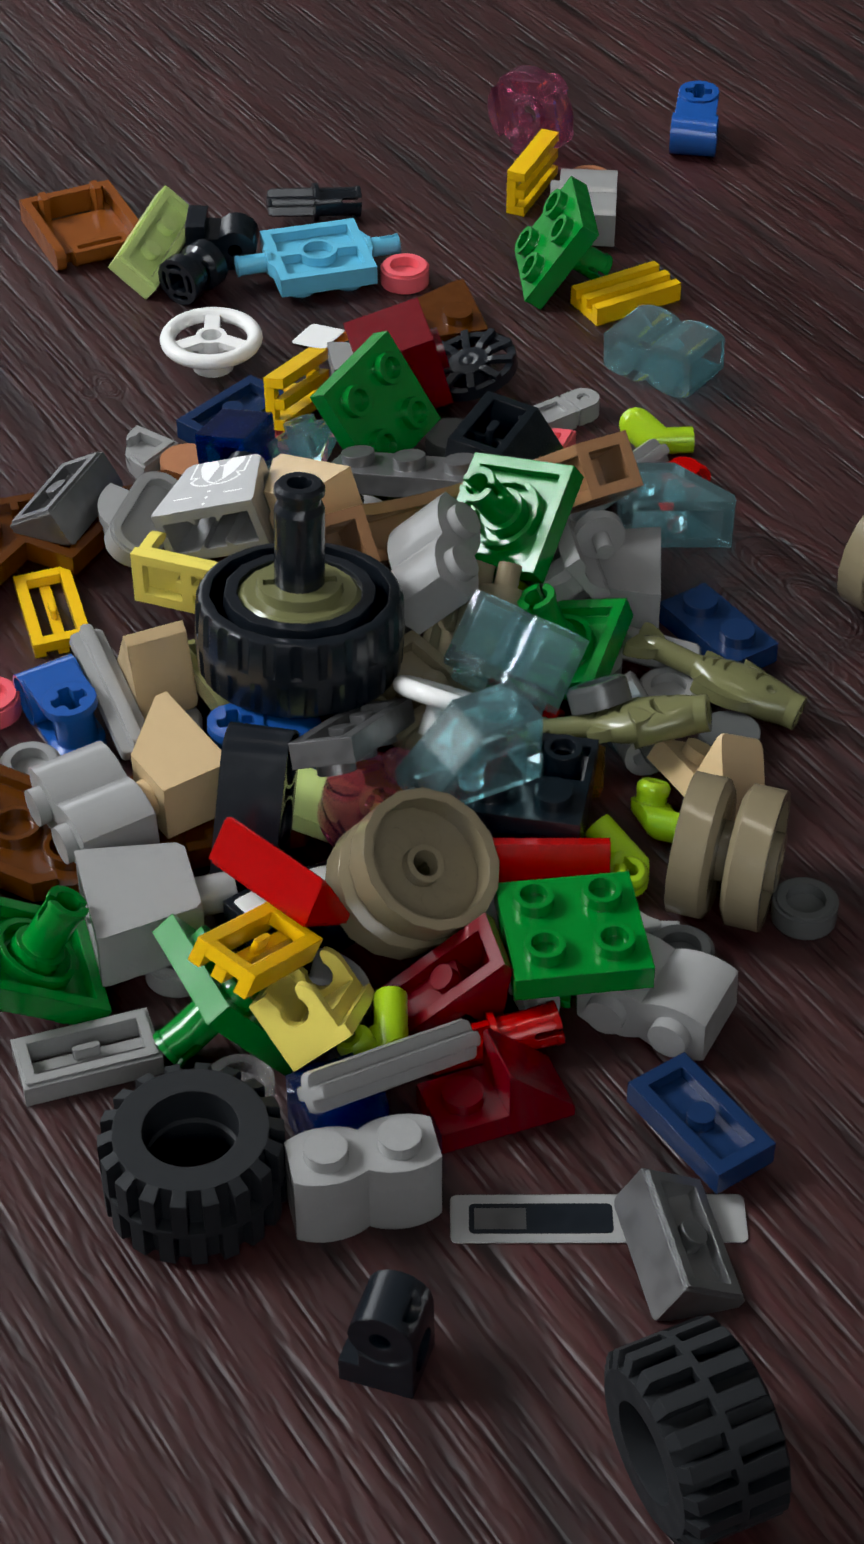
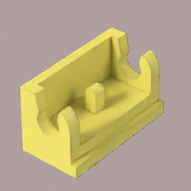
[130,530,218,614]
[249,946,375,1072]

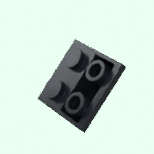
[445,391,564,460]
[454,724,599,838]

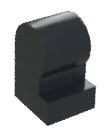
[185,205,259,270]
[338,1269,435,1399]

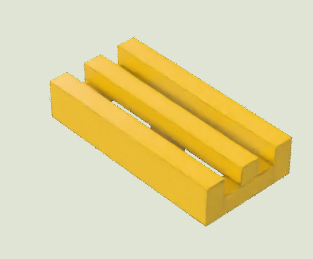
[506,129,559,217]
[570,261,682,326]
[263,347,329,431]
[13,567,88,658]
[188,902,323,1000]

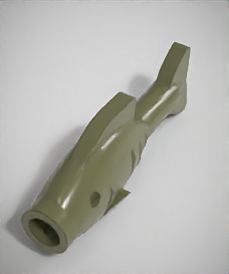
[622,622,808,731]
[522,694,712,750]

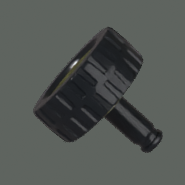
[194,472,405,718]

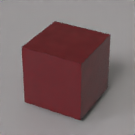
[343,297,454,409]

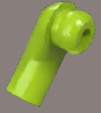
[619,407,695,454]

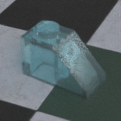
[616,462,736,548]
[395,680,543,805]

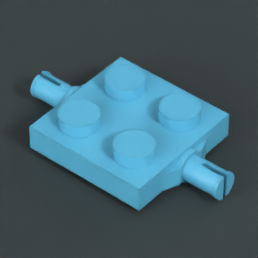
[235,218,401,298]

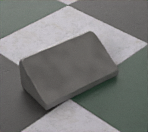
[10,451,123,546]
[614,1168,745,1321]

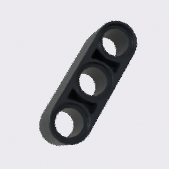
[209,721,300,893]

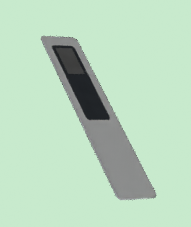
[450,1194,748,1244]

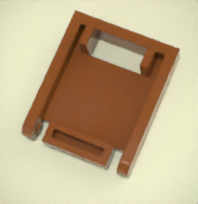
[19,179,139,271]

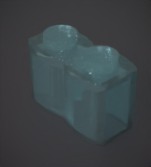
[604,305,725,398]
[444,589,590,718]

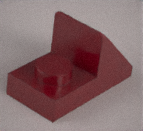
[382,912,513,1036]
[416,1029,575,1154]

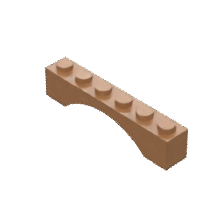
[325,430,644,567]

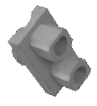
[541,510,626,601]

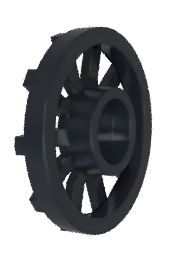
[442,328,518,402]

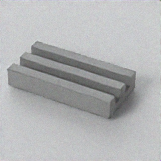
[10,1007,164,1107]

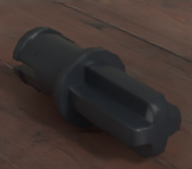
[266,183,362,221]

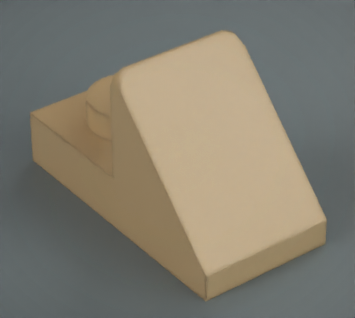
[117,620,198,720]
[647,733,765,821]

